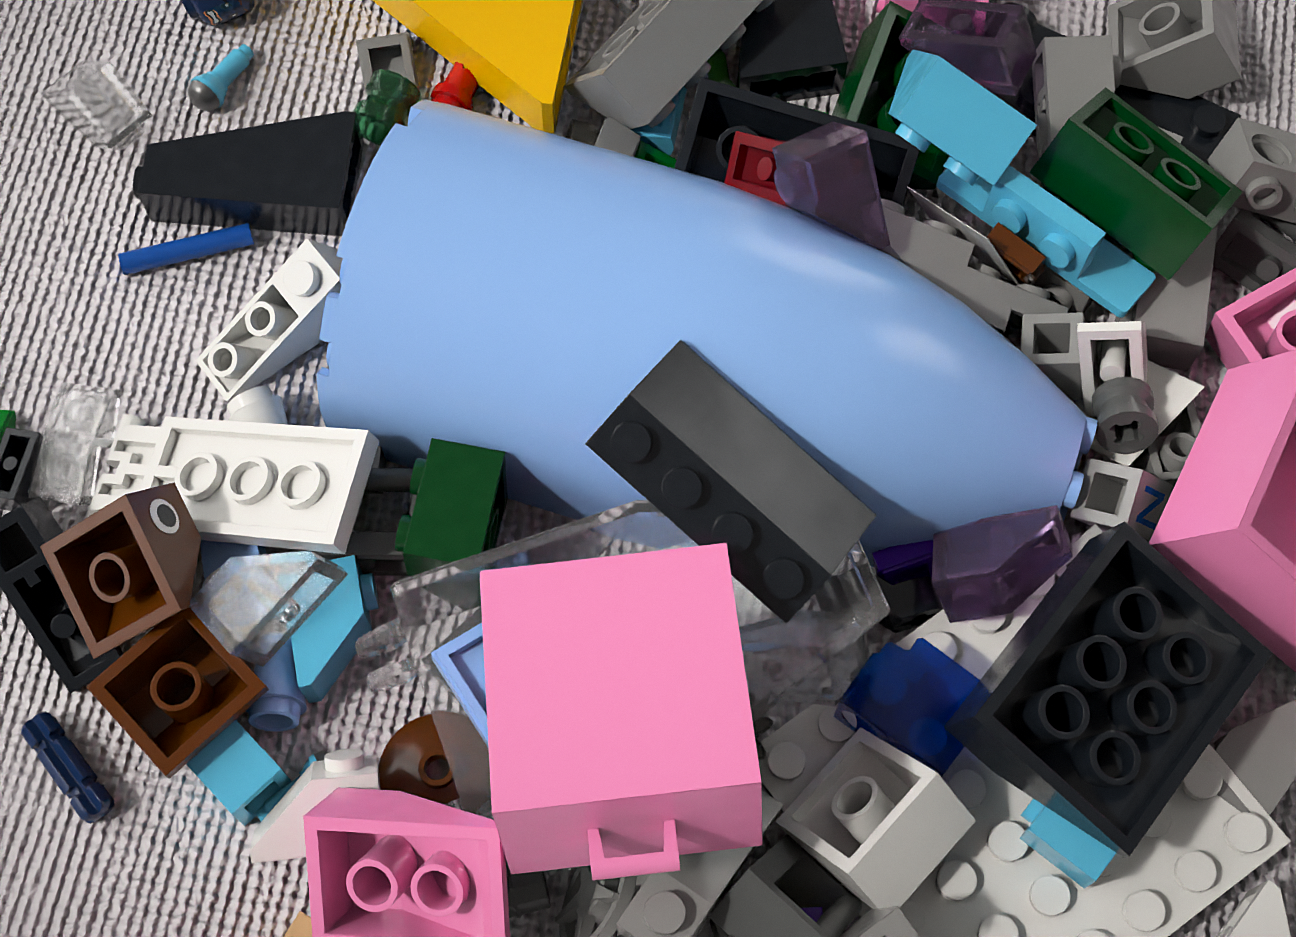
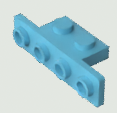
[936,165,1156,318]

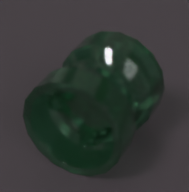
[353,69,422,146]

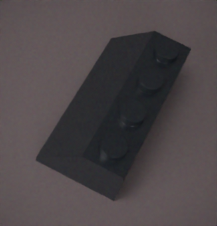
[674,77,920,239]
[585,340,876,624]

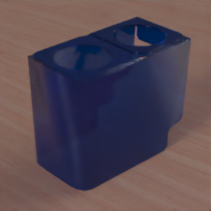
[833,638,980,777]

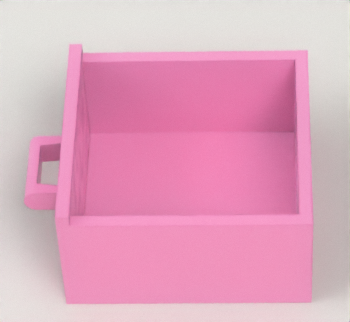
[1149,349,1296,672]
[480,543,762,881]

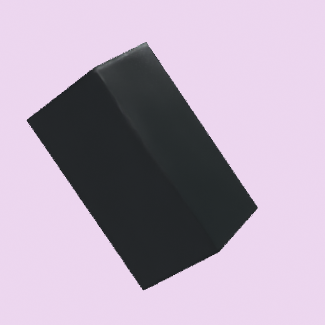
[0,427,56,511]

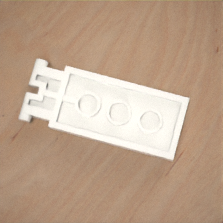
[85,414,379,554]

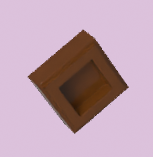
[986,222,1046,285]

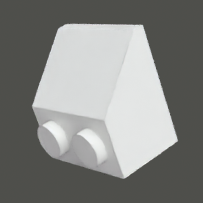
[775,727,976,909]

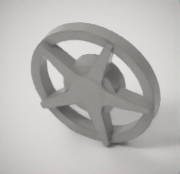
[555,865,638,937]

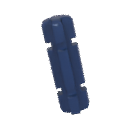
[21,711,115,824]

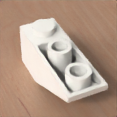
[195,238,343,402]

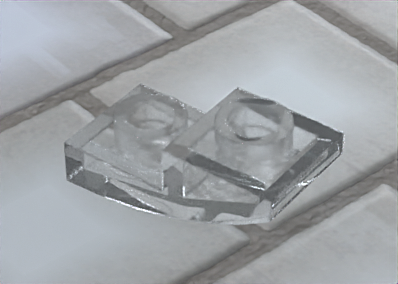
[27,382,121,506]

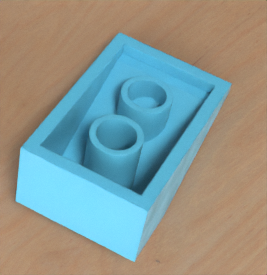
[888,49,1037,186]

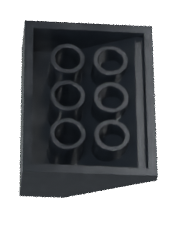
[944,521,1272,857]

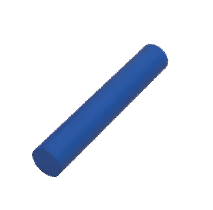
[118,223,255,275]

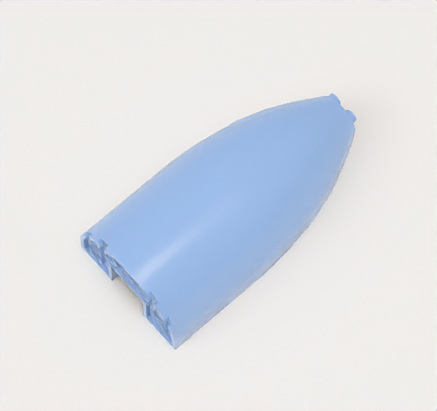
[317,99,1098,567]

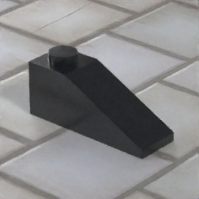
[0,496,123,694]

